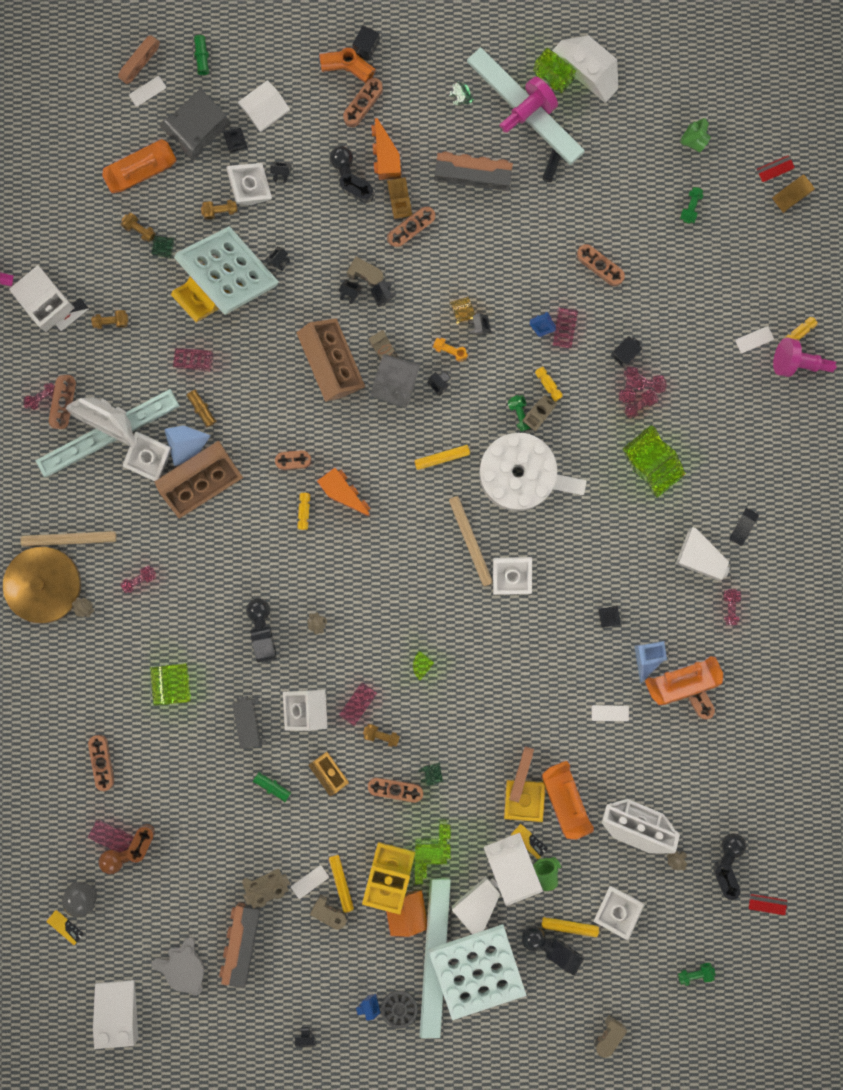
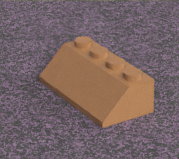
[296,318,365,402]
[154,441,243,519]

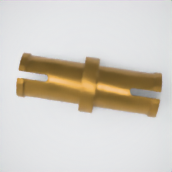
[186,389,217,428]

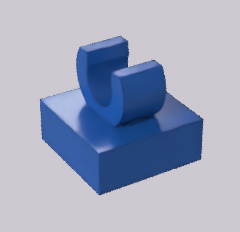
[530,312,556,337]
[356,994,381,1021]

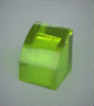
[413,651,434,681]

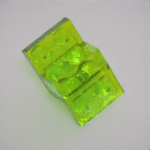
[622,425,686,498]
[415,819,451,884]

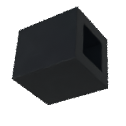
[352,25,380,60]
[610,336,642,368]

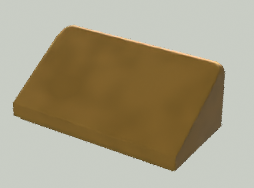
[308,752,349,796]

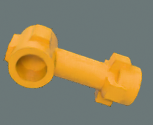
[433,337,468,362]

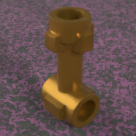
[201,200,238,220]
[120,212,156,242]
[91,310,129,329]
[363,723,400,747]

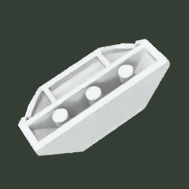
[549,35,618,103]
[66,397,135,448]
[601,799,680,853]

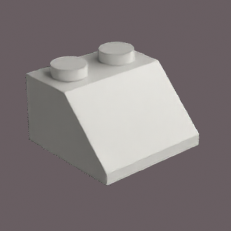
[283,690,327,731]

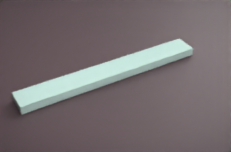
[467,47,585,165]
[35,389,180,478]
[419,878,451,1038]

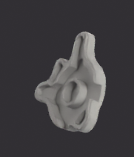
[151,937,205,995]

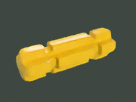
[785,317,818,340]
[535,366,563,401]
[297,493,310,530]

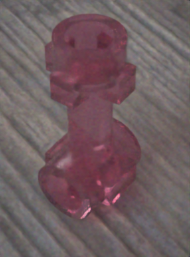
[619,367,639,404]
[632,375,667,393]
[23,382,55,410]
[624,388,659,419]
[120,565,157,593]
[723,589,741,625]

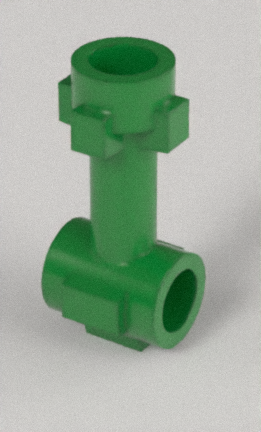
[680,187,704,224]
[508,395,531,432]
[677,963,716,986]

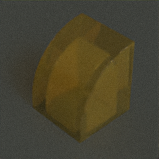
[450,296,475,324]

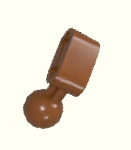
[98,824,155,874]

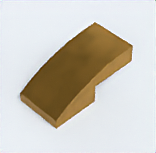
[772,174,815,213]
[387,177,412,219]

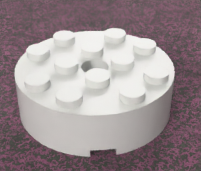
[479,433,557,511]

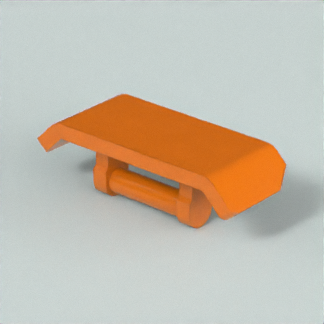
[102,139,176,193]
[645,656,723,705]
[542,761,594,840]

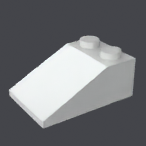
[484,833,543,906]
[93,980,139,1049]

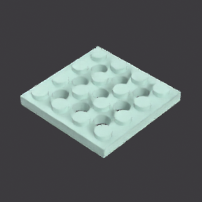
[174,226,279,315]
[428,924,527,1020]

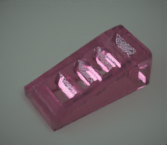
[552,307,578,348]
[173,348,213,372]

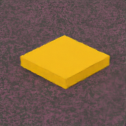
[504,780,545,822]

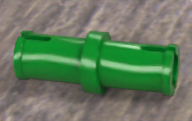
[193,35,210,76]
[252,772,291,803]

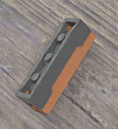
[434,152,513,191]
[219,902,261,988]

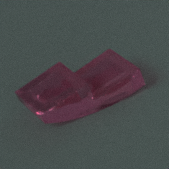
[339,682,377,726]
[87,819,134,852]

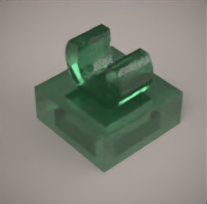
[449,82,474,106]
[151,235,175,259]
[419,762,443,786]

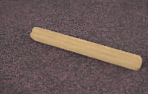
[449,496,493,586]
[21,531,117,546]

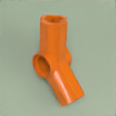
[320,48,376,84]

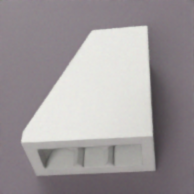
[676,527,730,581]
[452,876,500,934]

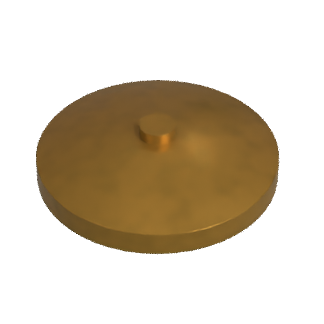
[3,547,81,623]

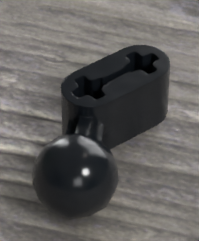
[330,146,374,203]
[246,598,277,663]
[713,833,747,900]
[522,926,585,976]

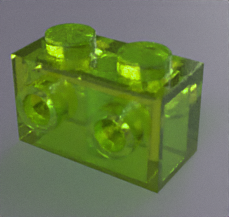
[533,47,576,93]

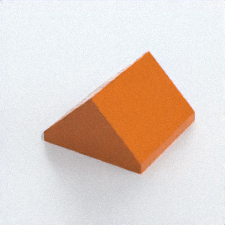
[386,890,427,937]

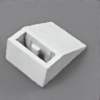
[9,265,74,332]

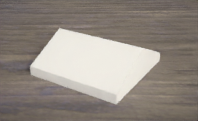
[238,80,290,133]
[226,163,272,205]
[123,432,171,481]
[493,557,532,595]
[594,886,645,940]

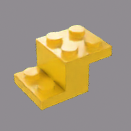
[171,256,243,323]
[362,842,415,915]

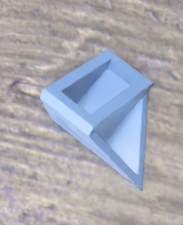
[165,425,211,466]
[634,641,667,684]

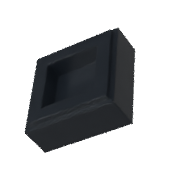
[598,606,621,628]

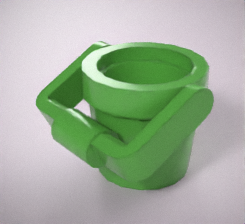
[679,118,711,153]
[532,857,561,891]

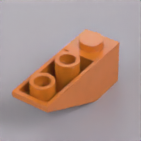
[371,118,401,180]
[317,468,371,516]

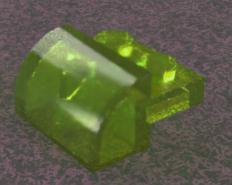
[150,663,191,706]

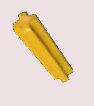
[415,445,470,470]
[329,855,354,913]
[541,917,599,937]

